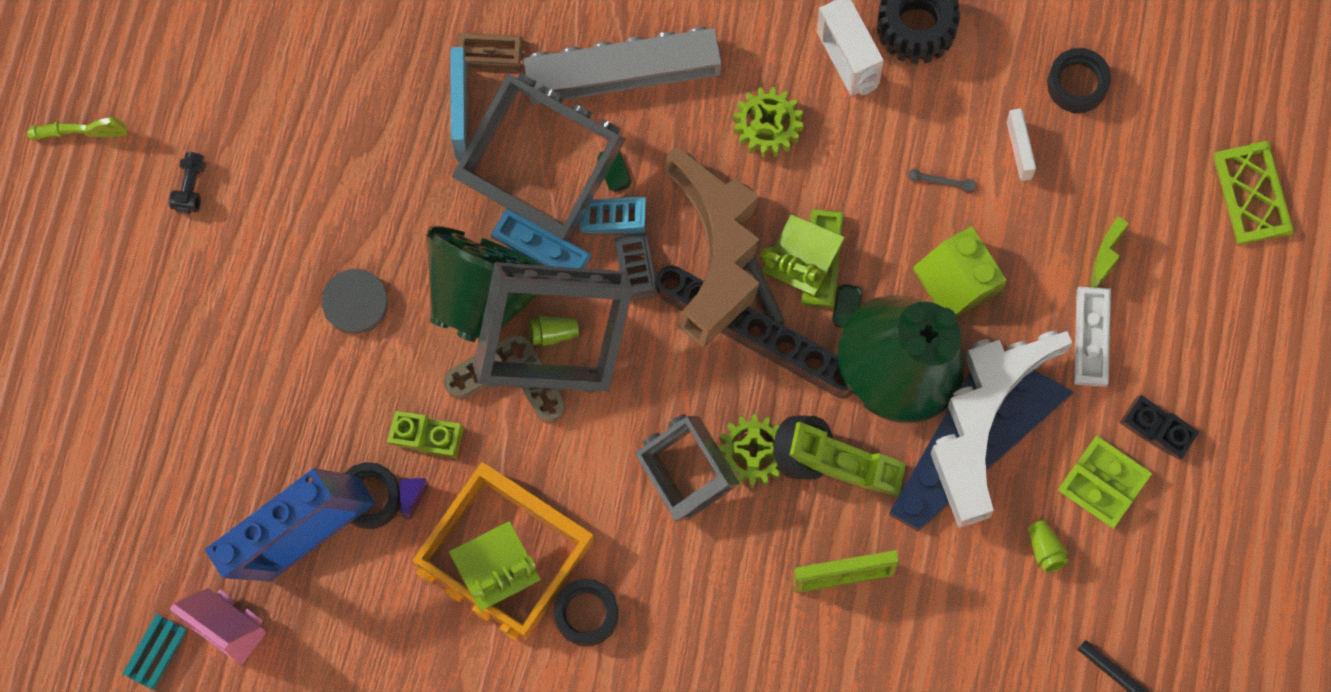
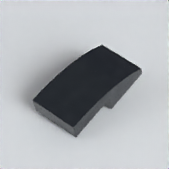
[1119,394,1199,460]

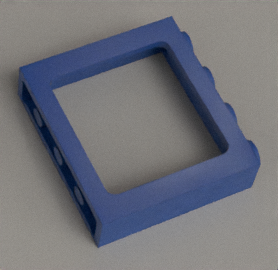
[204,468,376,582]

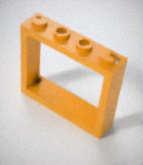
[412,462,594,641]

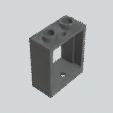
[635,414,740,521]

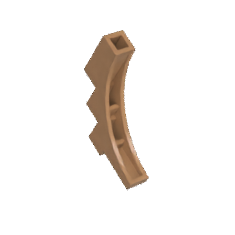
[663,146,760,348]

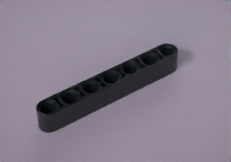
[656,265,854,398]

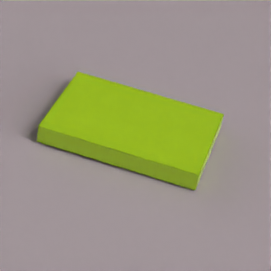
[793,550,899,593]

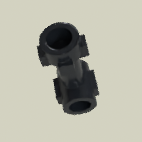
[169,152,206,215]

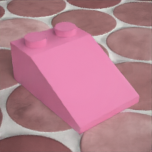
[170,588,266,666]

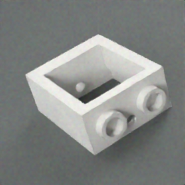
[817,0,883,97]

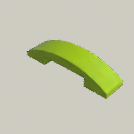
[790,422,906,496]

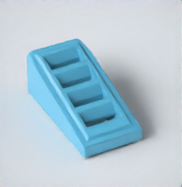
[580,197,646,235]

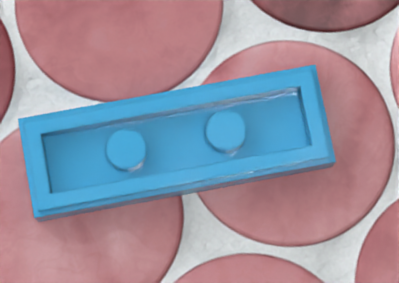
[490,209,592,269]

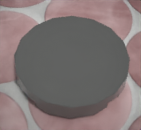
[322,269,388,334]

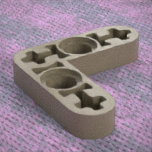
[444,335,565,424]

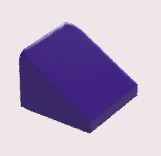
[400,478,429,519]

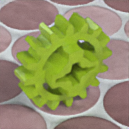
[733,87,803,158]
[718,414,780,488]

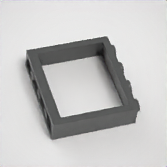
[452,73,626,242]
[474,262,633,392]

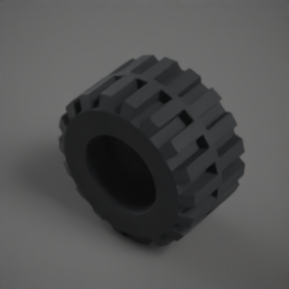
[877,0,960,64]

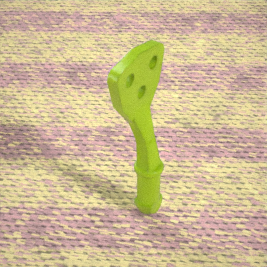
[27,117,128,140]

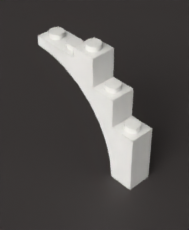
[931,330,1072,528]

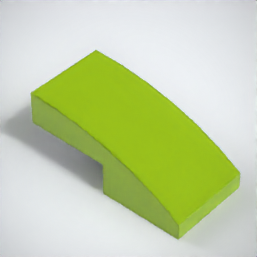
[1090,216,1129,288]

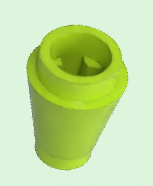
[529,315,579,348]
[1028,520,1069,573]

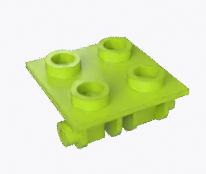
[760,214,845,296]
[449,521,541,611]

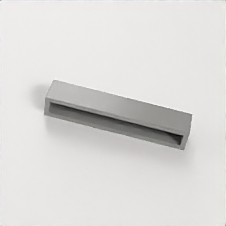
[523,27,721,105]

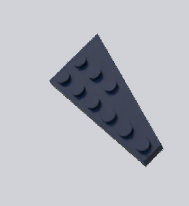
[889,370,1074,531]

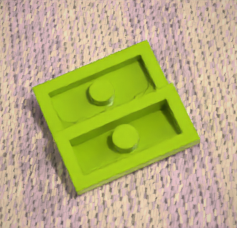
[1058,435,1152,529]

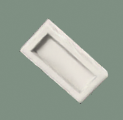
[1006,108,1036,181]

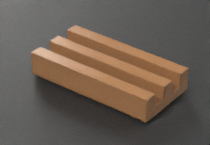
[457,33,523,70]

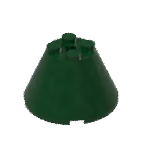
[426,226,542,342]
[838,295,965,423]

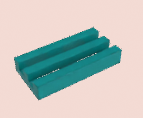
[122,614,188,691]

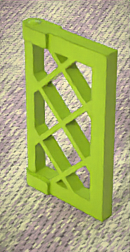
[1213,141,1294,246]

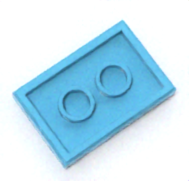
[450,47,469,162]

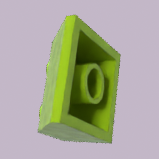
[913,226,1007,317]

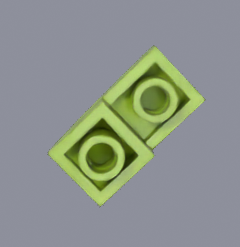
[387,411,465,459]

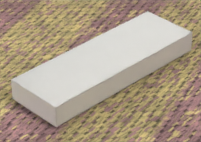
[1074,287,1111,387]

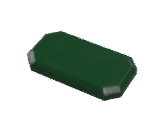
[597,151,632,192]
[832,284,863,328]

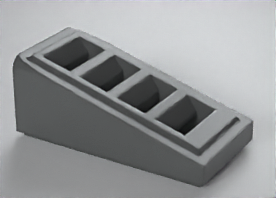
[615,233,657,301]

